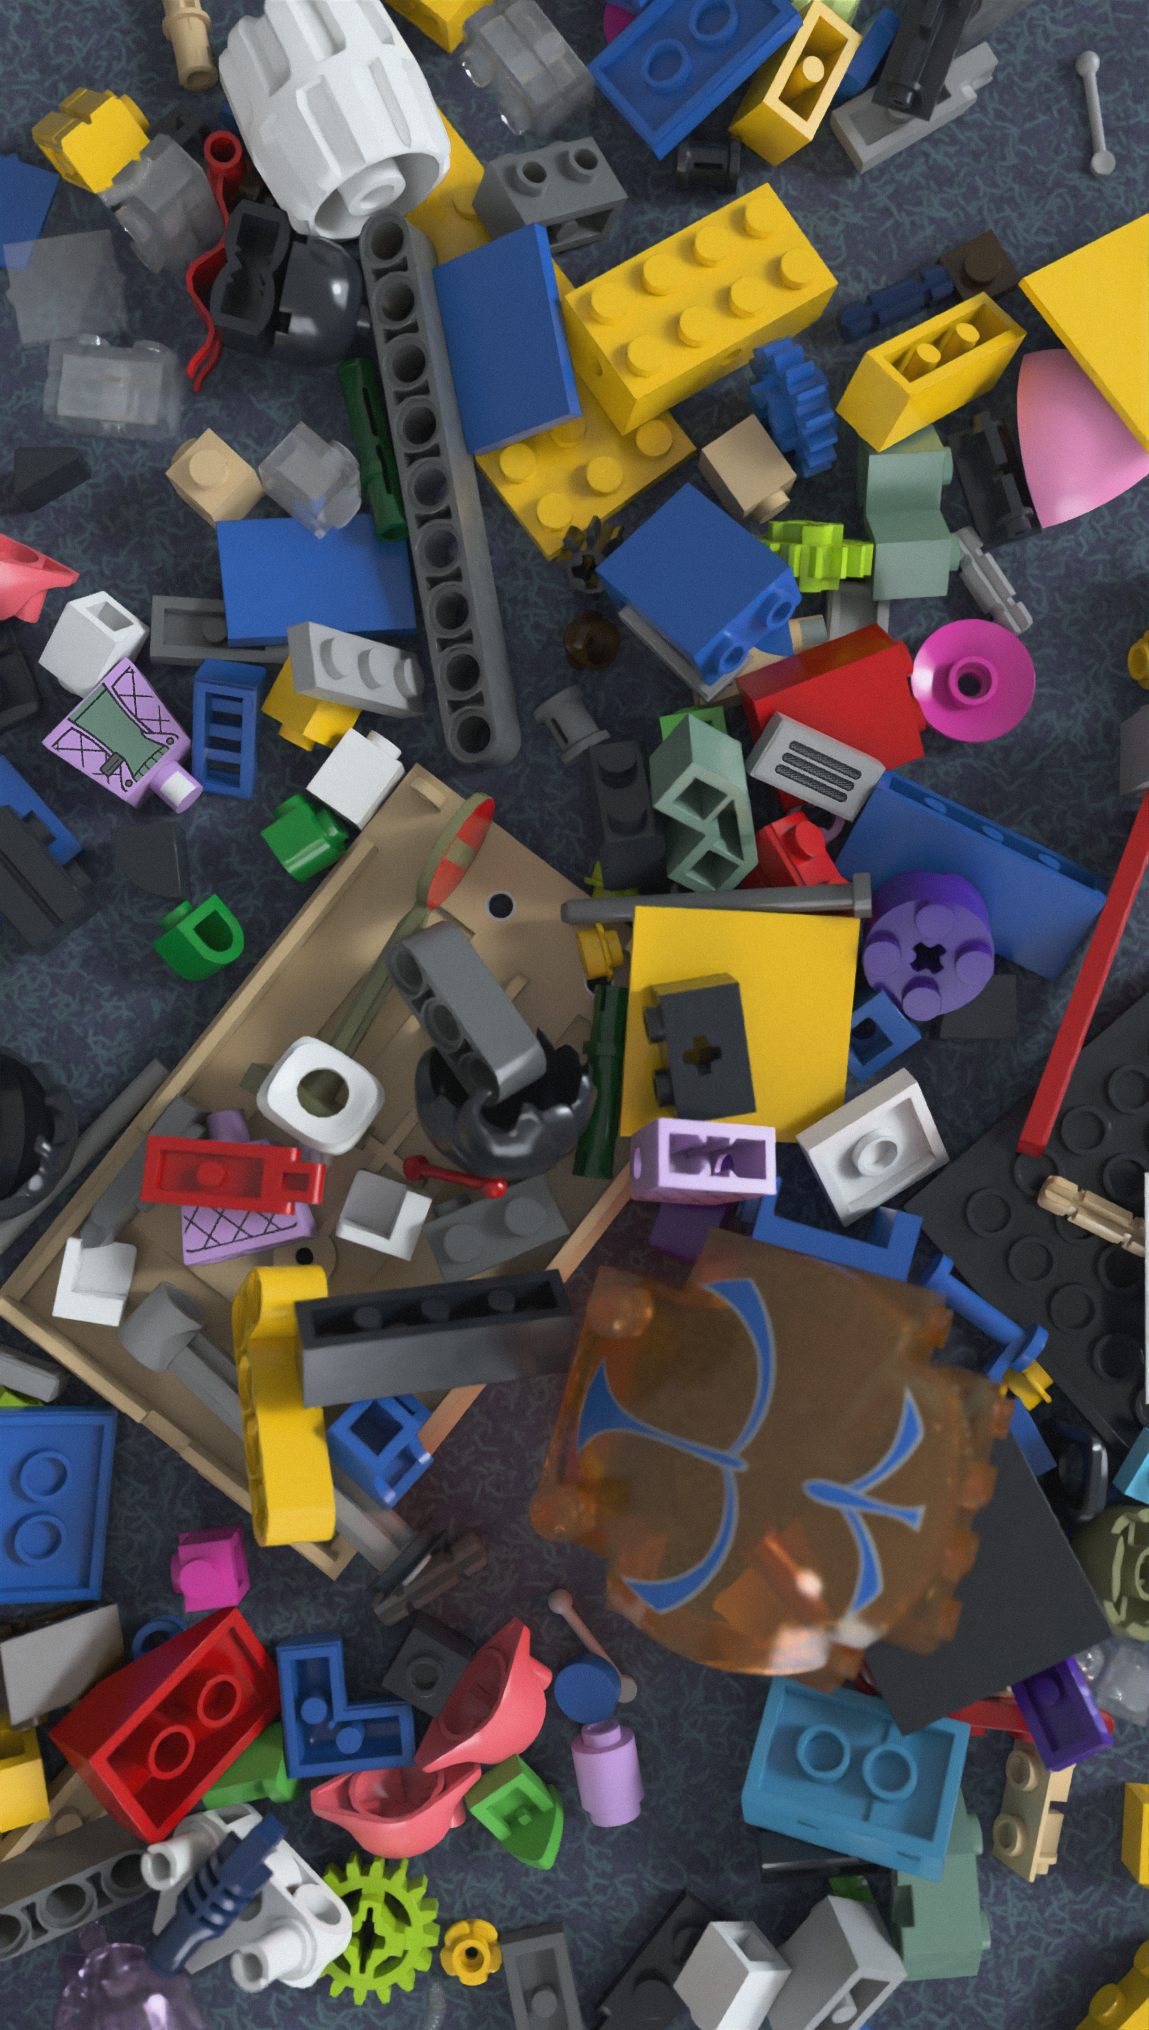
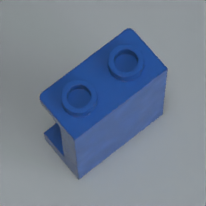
[595,482,802,686]
[733,1176,923,1282]

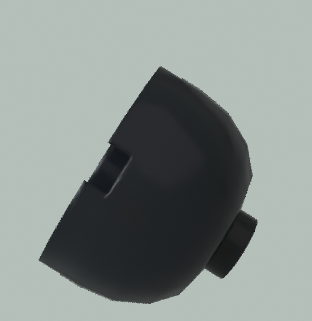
[273,232,371,368]

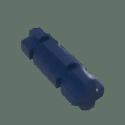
[835,265,954,343]

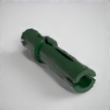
[336,358,410,544]
[572,985,628,1180]

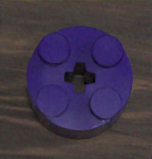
[862,869,994,1021]

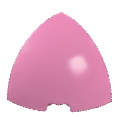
[1017,349,1149,528]

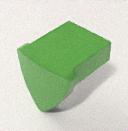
[201,1721,304,1811]
[464,1753,564,1870]

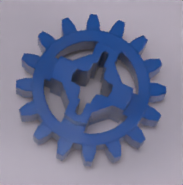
[748,336,838,480]

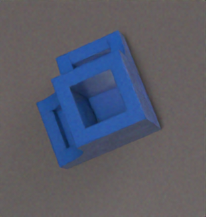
[326,1394,435,1512]

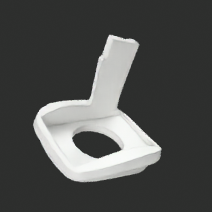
[257,1037,385,1169]

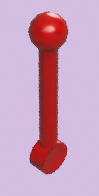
[403,1155,507,1199]

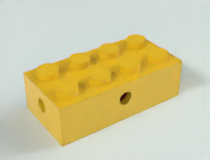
[561,182,838,436]

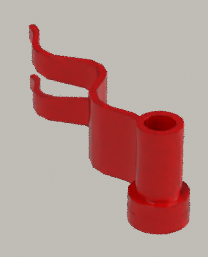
[186,131,252,393]

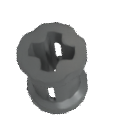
[532,685,611,768]

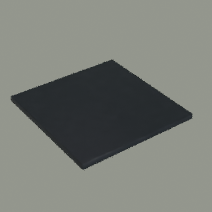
[794,1412,1116,1737]

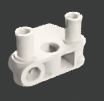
[141,1802,352,1992]

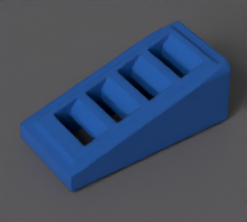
[192,659,267,800]

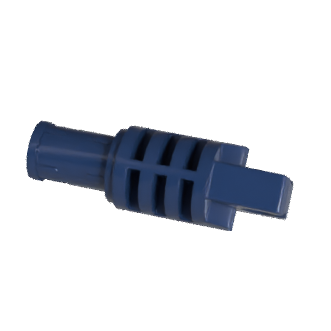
[144,1813,288,1979]

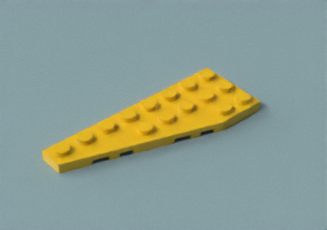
[403,106,696,562]

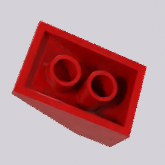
[48,1606,281,1846]

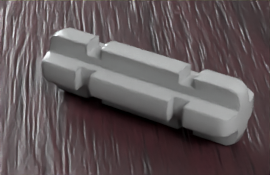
[955,526,1033,637]

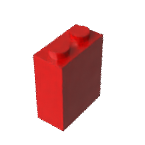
[735,623,926,811]

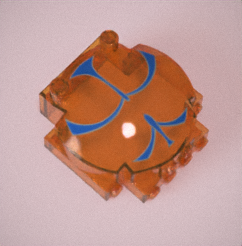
[528,1226,1015,1694]

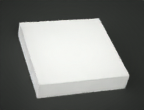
[795,1068,950,1227]

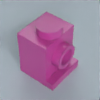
[171,1524,250,1612]

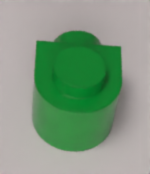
[260,793,349,883]
[152,894,244,982]

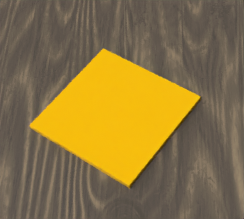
[1018,213,1149,455]
[619,905,860,1143]

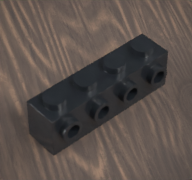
[294,1269,575,1409]

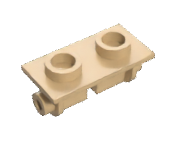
[992,1738,1076,1882]

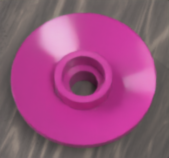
[910,619,1036,743]

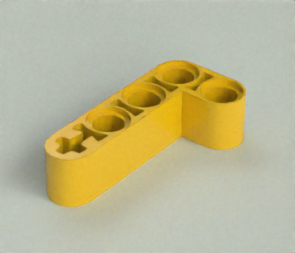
[231,1264,335,1547]

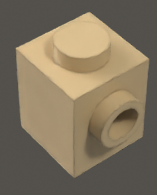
[698,413,797,526]
[165,428,266,530]

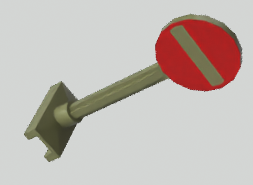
[239,792,495,1152]

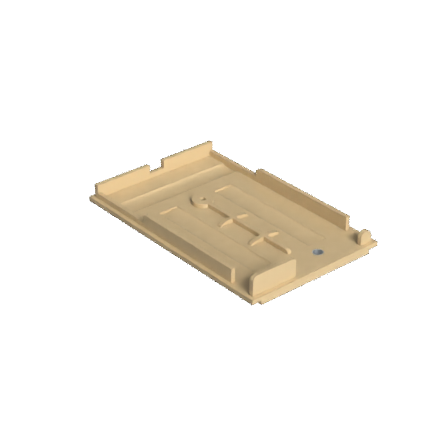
[0,763,632,1581]

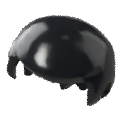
[414,1027,598,1180]
[0,1044,78,1223]

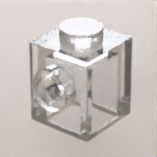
[258,421,362,540]
[1074,1634,1149,1727]

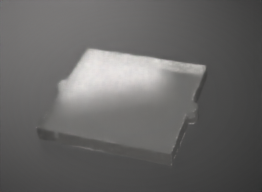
[2,229,130,348]

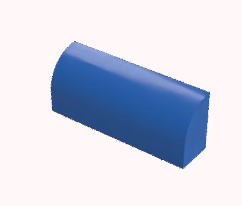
[833,770,1107,982]

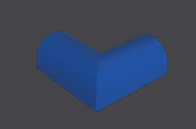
[276,1631,419,1779]

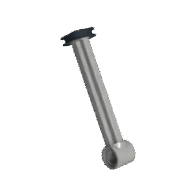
[117,1281,447,1605]

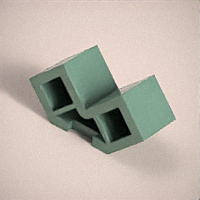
[856,424,960,601]
[649,713,758,892]
[888,1788,991,1981]

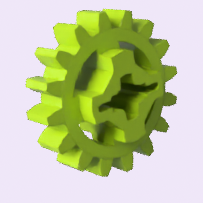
[752,520,874,592]
[318,1851,440,2005]

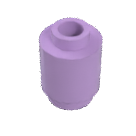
[571,1718,645,1827]

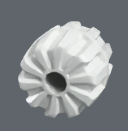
[219,0,451,244]

